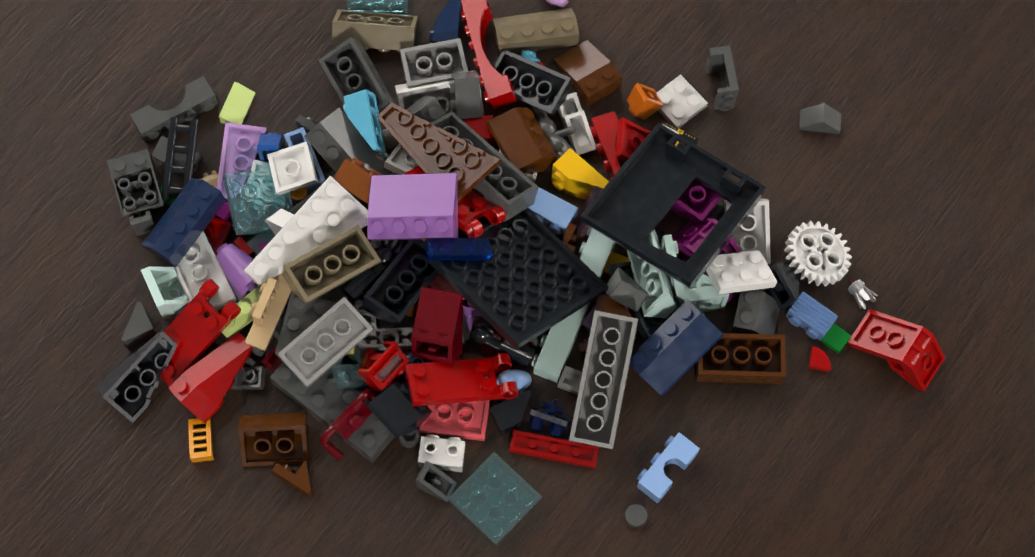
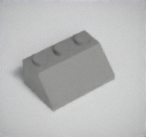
[400,38,468,88]

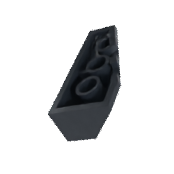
[95,330,177,423]

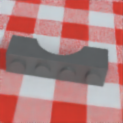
[130,76,218,142]

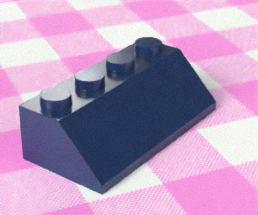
[141,178,226,268]
[630,299,724,396]

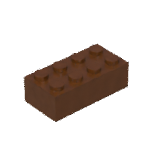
[696,333,786,384]

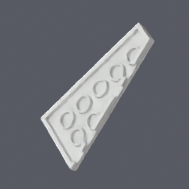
[243,176,368,286]

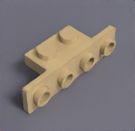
[245,273,292,351]

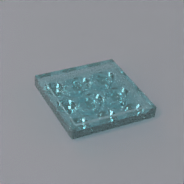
[223,171,293,235]
[448,452,542,546]

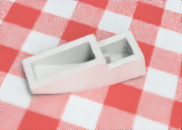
[558,92,596,155]

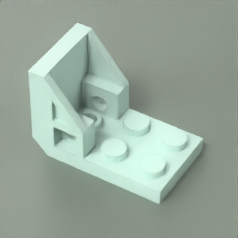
[661,234,729,312]
[141,267,190,321]

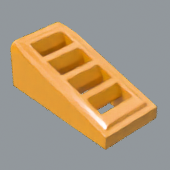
[188,418,214,463]

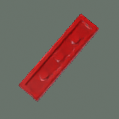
[509,429,599,469]

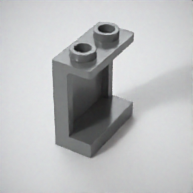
[705,46,739,111]

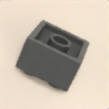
[730,290,780,335]

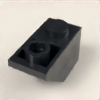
[490,390,531,436]

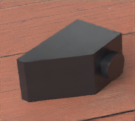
[768,262,800,311]

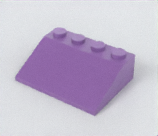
[367,173,458,241]

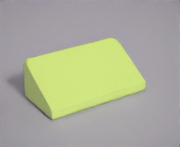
[219,82,256,124]

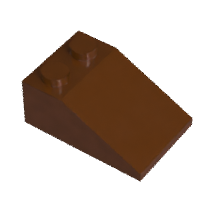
[553,40,622,107]

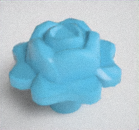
[519,50,540,63]

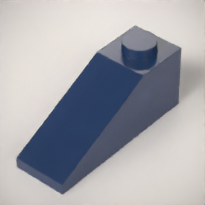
[429,0,461,43]

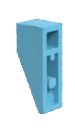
[343,89,386,154]

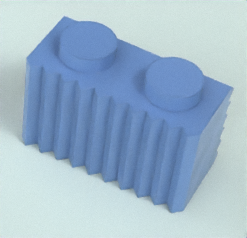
[786,292,838,341]

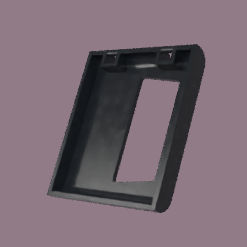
[580,123,766,289]

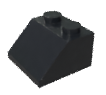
[367,380,432,438]

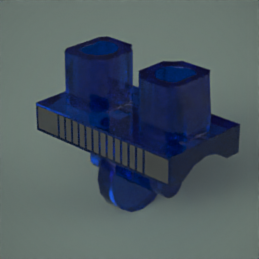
[529,399,570,437]

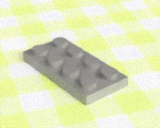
[277,297,374,388]

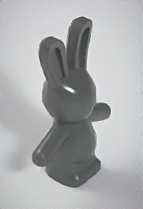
[532,106,577,161]

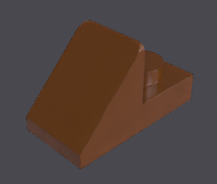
[272,461,313,499]

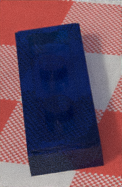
[424,238,493,260]

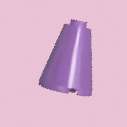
[216,243,258,301]

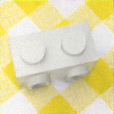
[418,434,465,472]

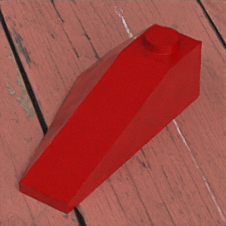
[168,332,253,423]

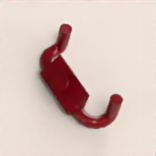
[320,388,377,461]

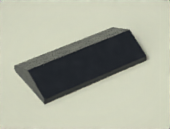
[493,49,572,115]

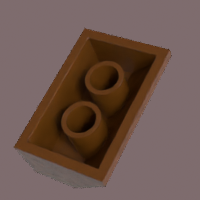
[486,108,557,173]
[238,412,309,467]

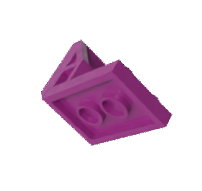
[672,218,741,302]

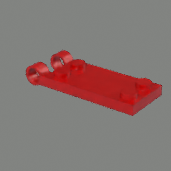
[404,166,506,239]
[160,279,241,386]
[405,353,519,407]

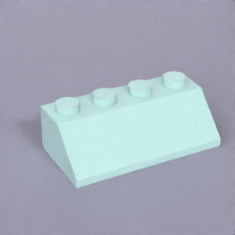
[627,230,677,318]

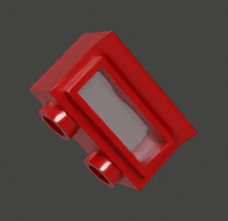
[357,341,410,391]

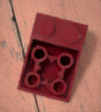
[412,287,463,364]

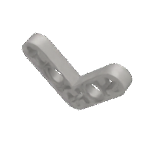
[354,289,413,351]

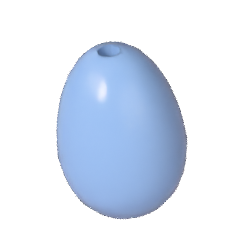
[496,369,532,391]

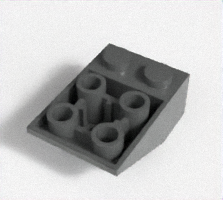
[107,149,164,217]

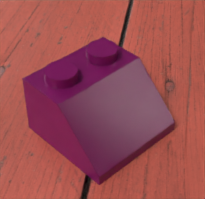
[671,179,723,223]

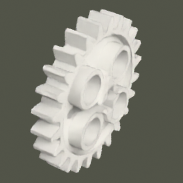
[784,221,852,286]

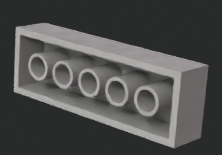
[569,310,638,449]

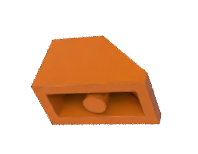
[627,83,664,120]

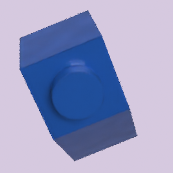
[257,132,284,163]

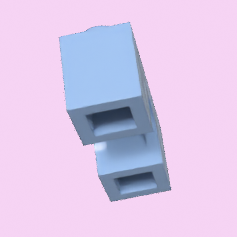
[637,432,700,504]

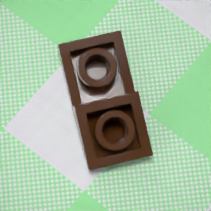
[563,223,579,257]

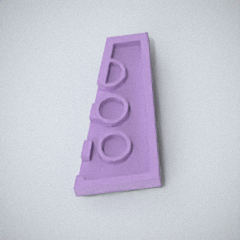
[217,122,267,203]

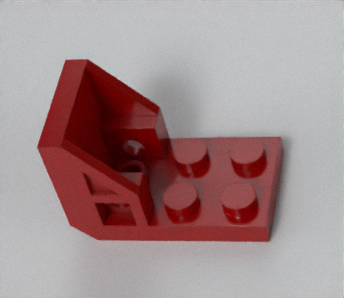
[848,309,945,392]

